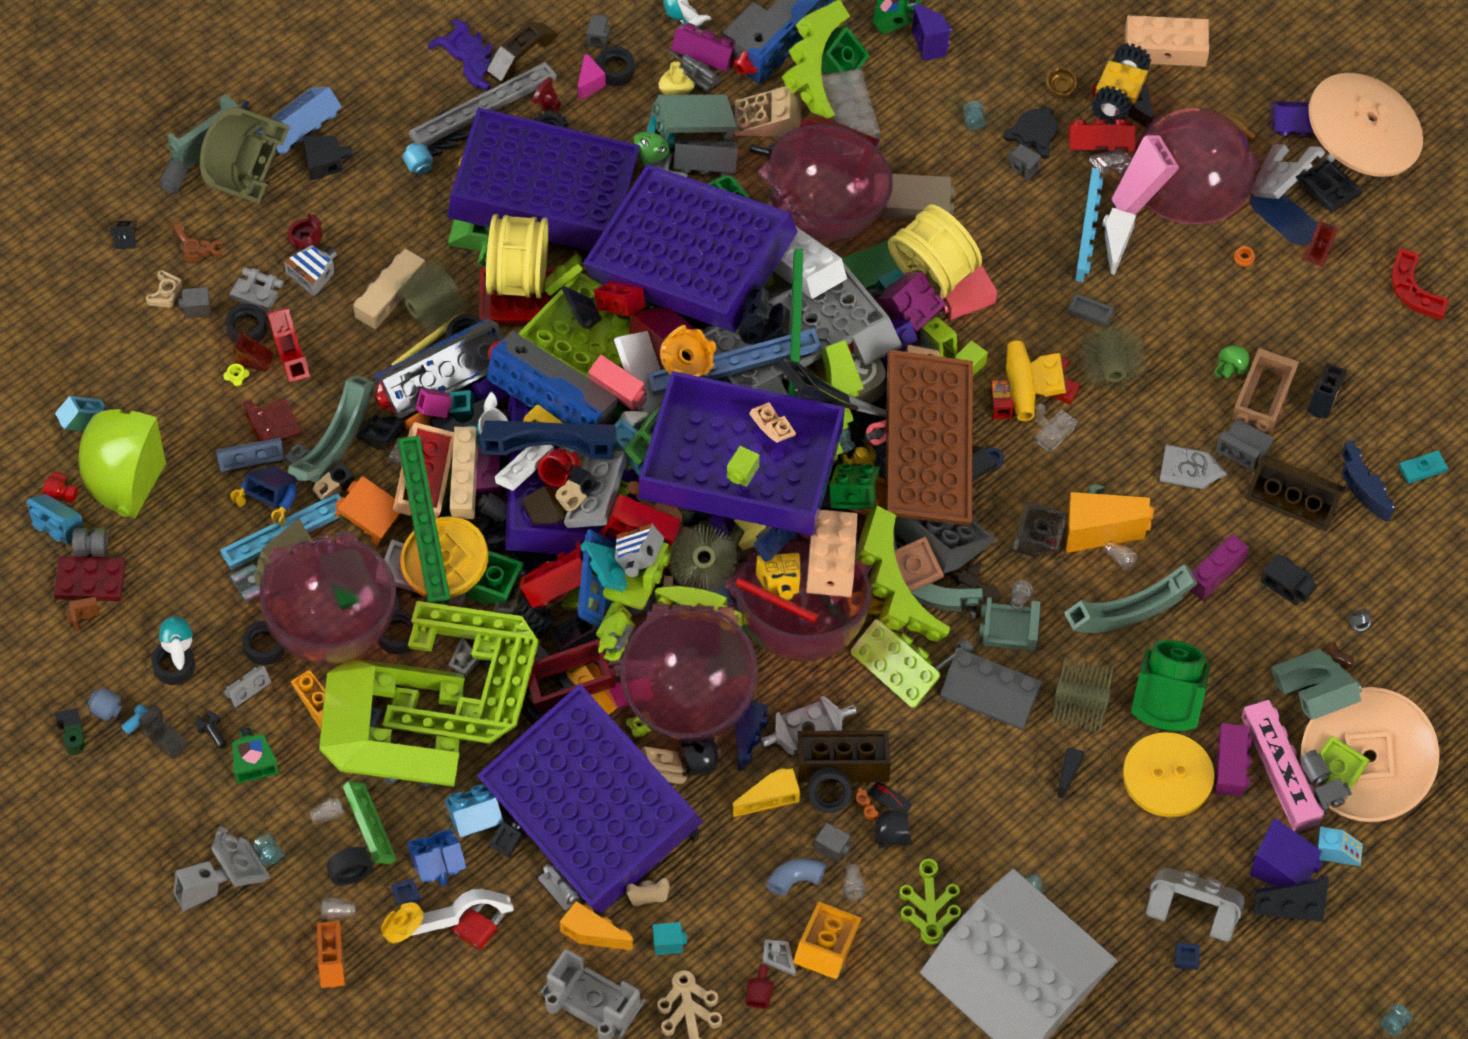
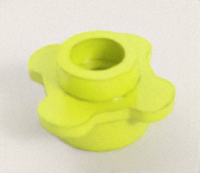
[223,364,249,386]

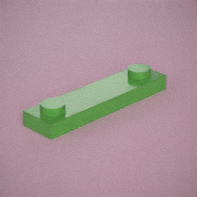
[343,781,397,864]

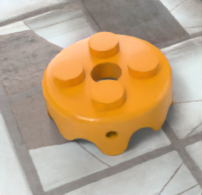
[660,325,716,377]

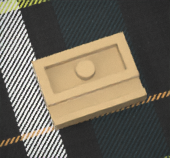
[640,746,687,784]

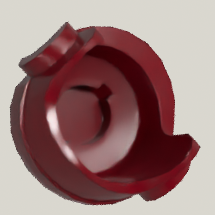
[286,213,323,250]

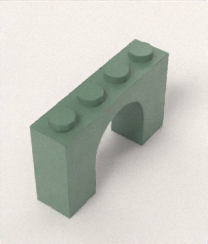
[1271,649,1362,720]

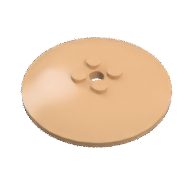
[1309,73,1423,177]
[1301,687,1439,822]

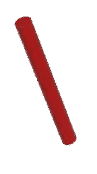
[735,577,818,623]

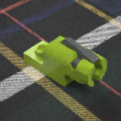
[596,602,635,661]

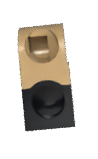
[312,462,356,500]
[555,466,598,511]

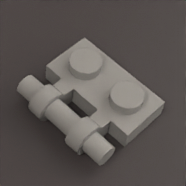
[230,267,284,312]

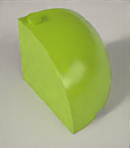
[78,409,166,518]

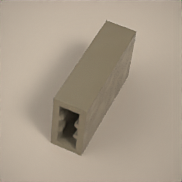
[874,173,955,221]

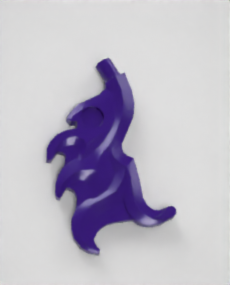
[428,20,493,91]

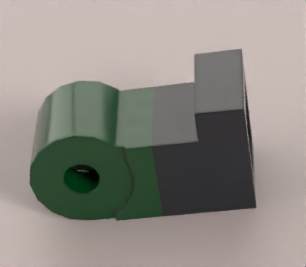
[55,708,85,755]

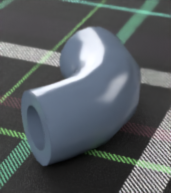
[766,858,827,896]

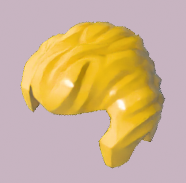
[840,444,877,465]

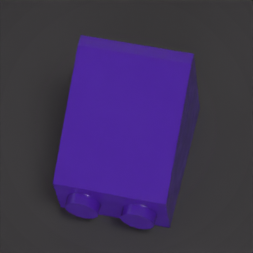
[1250,818,1323,886]

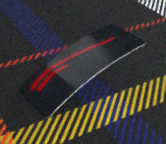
[868,782,912,811]

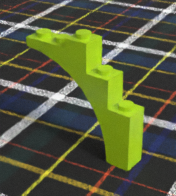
[782,0,850,119]
[820,340,864,461]
[855,506,950,642]

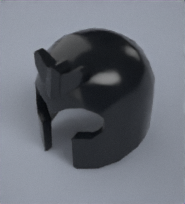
[681,737,718,776]
[875,810,913,848]

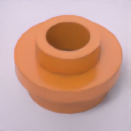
[1234,246,1255,267]

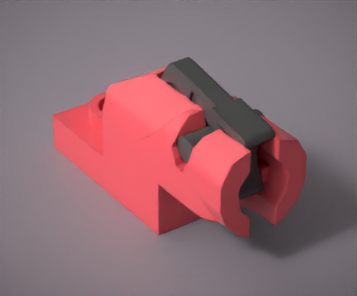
[861,419,886,447]

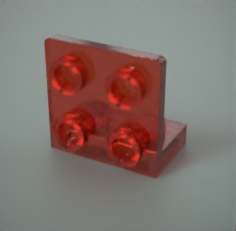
[243,399,301,442]

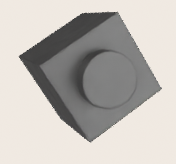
[179,287,211,319]
[814,823,852,863]

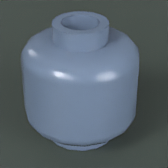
[87,688,123,721]

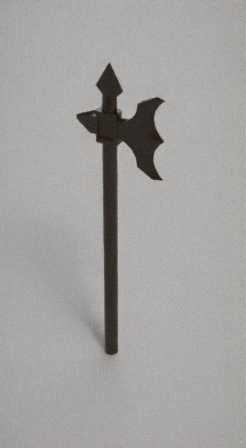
[825,507,1003,620]

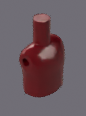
[745,965,774,1009]

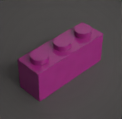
[671,23,735,72]
[1190,534,1249,601]
[1215,723,1252,797]

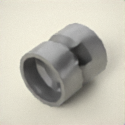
[72,528,108,557]

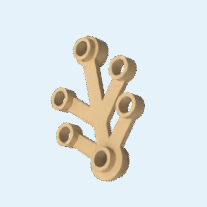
[657,970,722,1039]

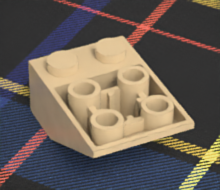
[734,86,801,137]

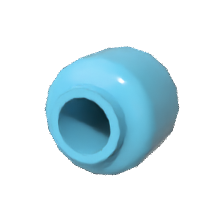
[403,143,433,175]

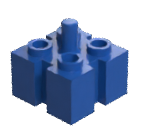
[406,828,466,886]

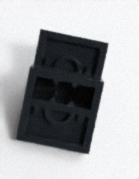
[551,607,634,666]

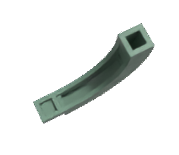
[288,375,375,483]
[893,528,984,612]
[1064,564,1198,633]

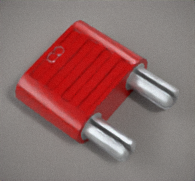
[451,903,504,950]

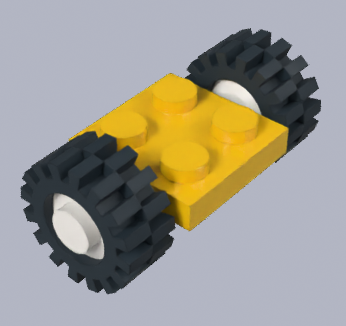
[1092,43,1151,123]

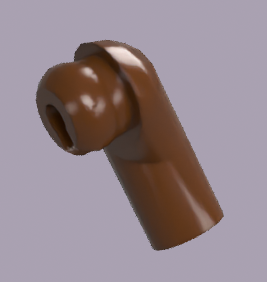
[1325,642,1354,669]

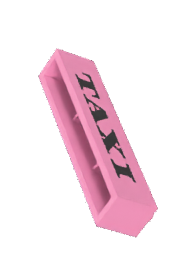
[1241,700,1324,832]

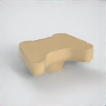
[146,270,183,308]
[626,878,669,906]

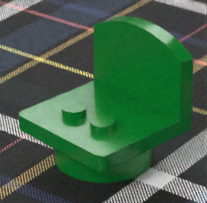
[1131,640,1211,731]

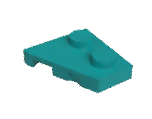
[580,541,627,592]

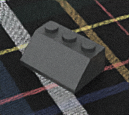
[674,138,739,176]

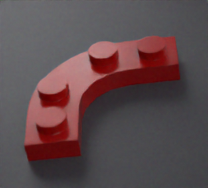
[1391,248,1449,320]

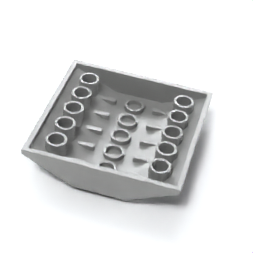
[920,868,1117,1039]

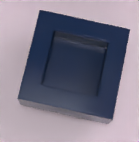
[391,878,421,909]
[1175,943,1200,970]

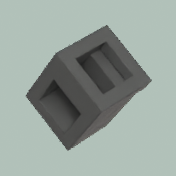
[586,14,611,49]
[1007,144,1041,181]
[1315,778,1352,813]

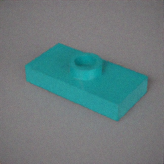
[1398,451,1448,484]

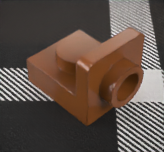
[66,597,100,631]

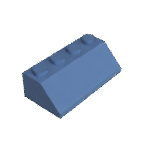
[255,87,342,155]

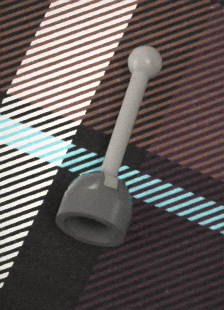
[935,638,975,671]

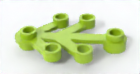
[899,859,961,945]

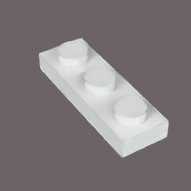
[495,445,554,491]

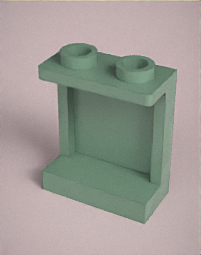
[979,597,1041,651]

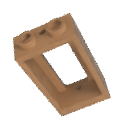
[1232,348,1299,433]

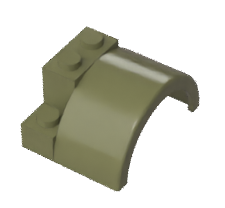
[200,107,290,204]

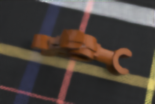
[172,221,223,263]

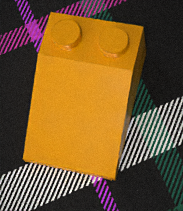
[793,901,862,979]

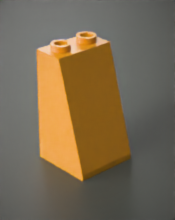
[1066,492,1154,552]

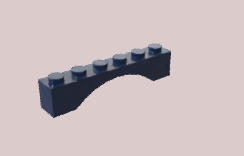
[480,420,617,459]

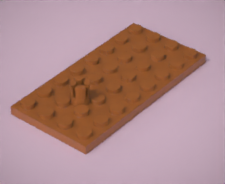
[885,350,973,526]

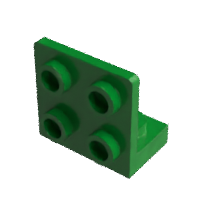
[829,463,880,509]

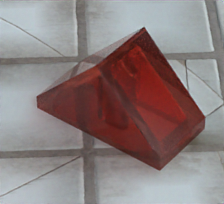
[1303,220,1339,267]
[233,331,274,372]

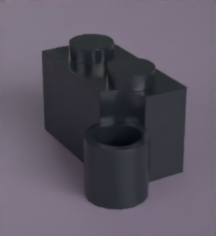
[1260,553,1317,606]

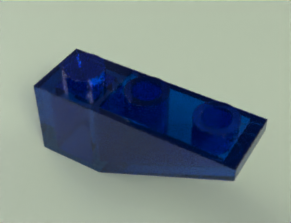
[734,696,770,772]

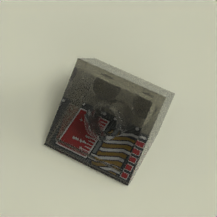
[1012,501,1069,557]

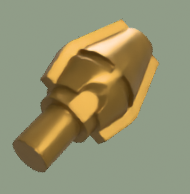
[1221,112,1256,141]

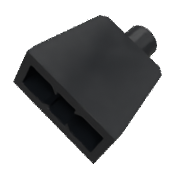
[303,136,353,180]

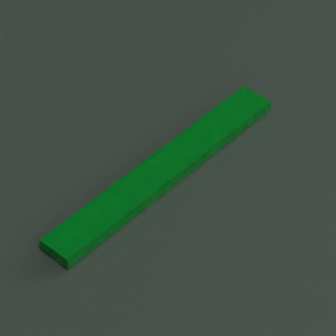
[789,249,803,397]
[398,436,450,604]

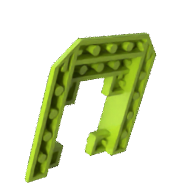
[382,601,539,744]
[319,658,465,787]

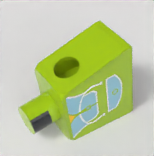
[919,317,958,359]

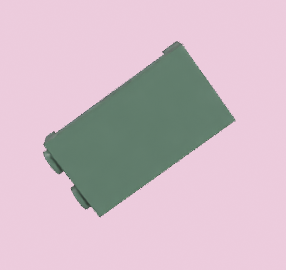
[168,94,239,169]
[652,95,737,140]

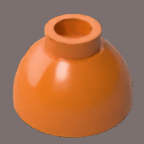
[403,412,431,432]

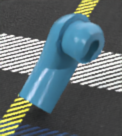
[121,704,149,735]

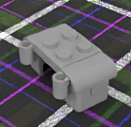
[1146,868,1245,942]
[541,949,646,1039]

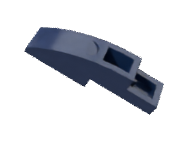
[1342,441,1394,522]
[753,526,800,562]

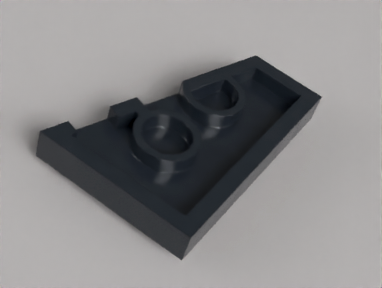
[1253,876,1329,921]

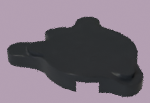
[1003,107,1058,158]

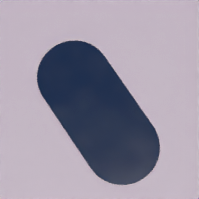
[1251,194,1319,245]

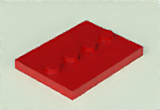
[479,268,564,325]

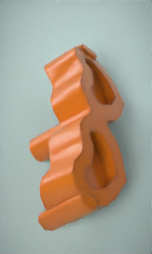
[856,788,879,821]

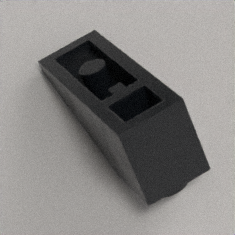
[1307,363,1347,419]

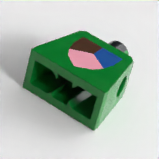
[873,0,922,35]
[232,727,279,784]

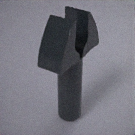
[749,143,786,164]
[196,710,226,748]

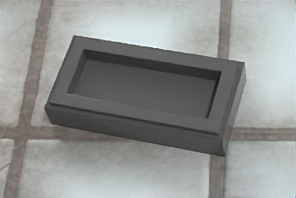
[1067,293,1115,328]

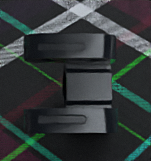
[740,285,790,345]

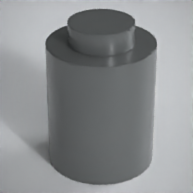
[159,160,188,193]

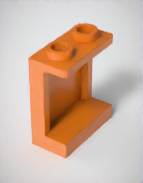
[335,476,402,546]

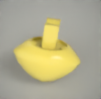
[659,62,695,95]

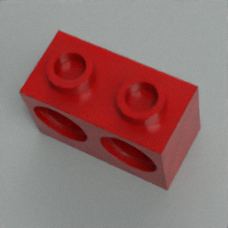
[594,281,646,316]

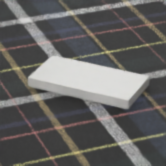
[614,331,665,416]

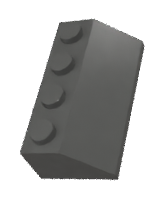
[940,649,1042,730]

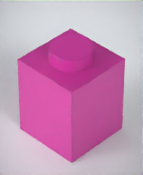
[416,388,452,418]

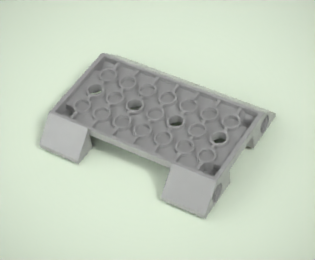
[701,262,902,395]

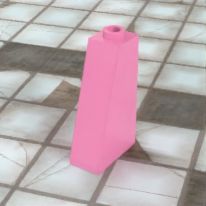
[1111,135,1179,215]

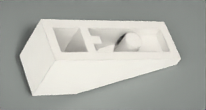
[1102,208,1136,275]

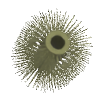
[396,258,469,336]
[1079,318,1148,393]
[670,524,737,592]
[1052,657,1113,733]

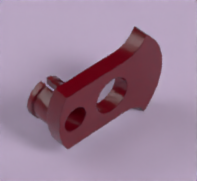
[532,77,562,113]

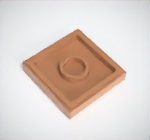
[894,536,944,592]

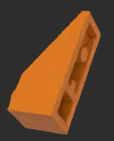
[317,921,345,988]

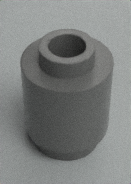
[476,492,506,522]
[1299,749,1331,785]

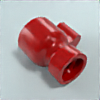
[42,471,78,503]

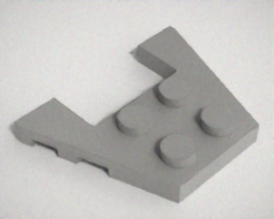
[1250,144,1326,199]

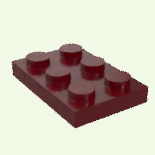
[54,556,126,601]

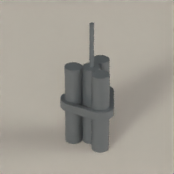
[668,50,721,93]

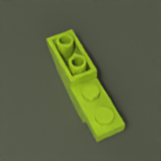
[655,586,743,631]

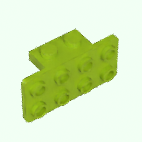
[603,541,675,610]
[851,619,941,707]

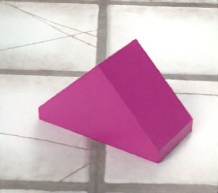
[578,54,606,99]

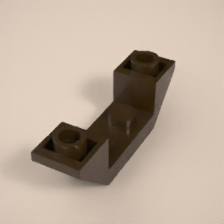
[487,22,558,84]

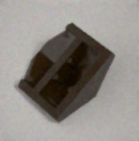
[522,486,567,525]

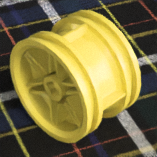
[888,204,982,300]
[486,214,548,299]

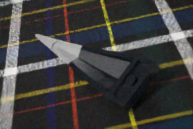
[778,359,887,418]

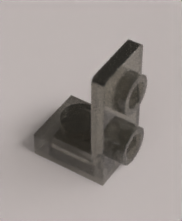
[138,705,189,759]

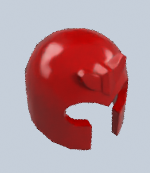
[538,449,581,487]

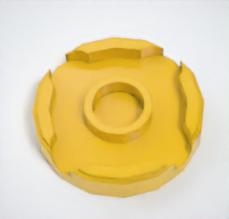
[381,902,424,943]

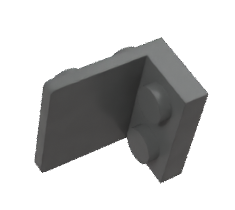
[1215,419,1274,471]

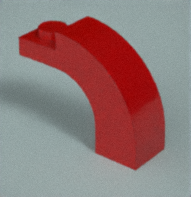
[267,307,310,382]

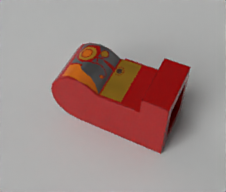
[990,379,1013,419]

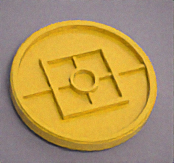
[400,516,489,598]
[1123,732,1214,817]

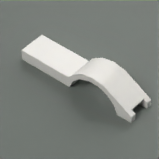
[412,889,514,936]

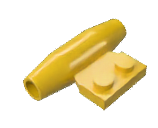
[1006,341,1066,421]

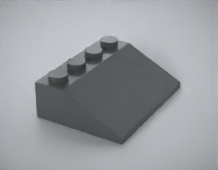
[894,517,995,574]

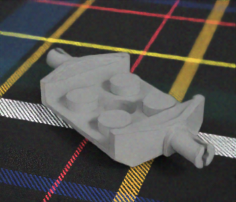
[760,696,857,756]

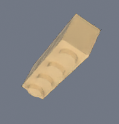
[354,249,427,330]
[450,427,479,519]

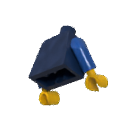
[231,466,297,527]

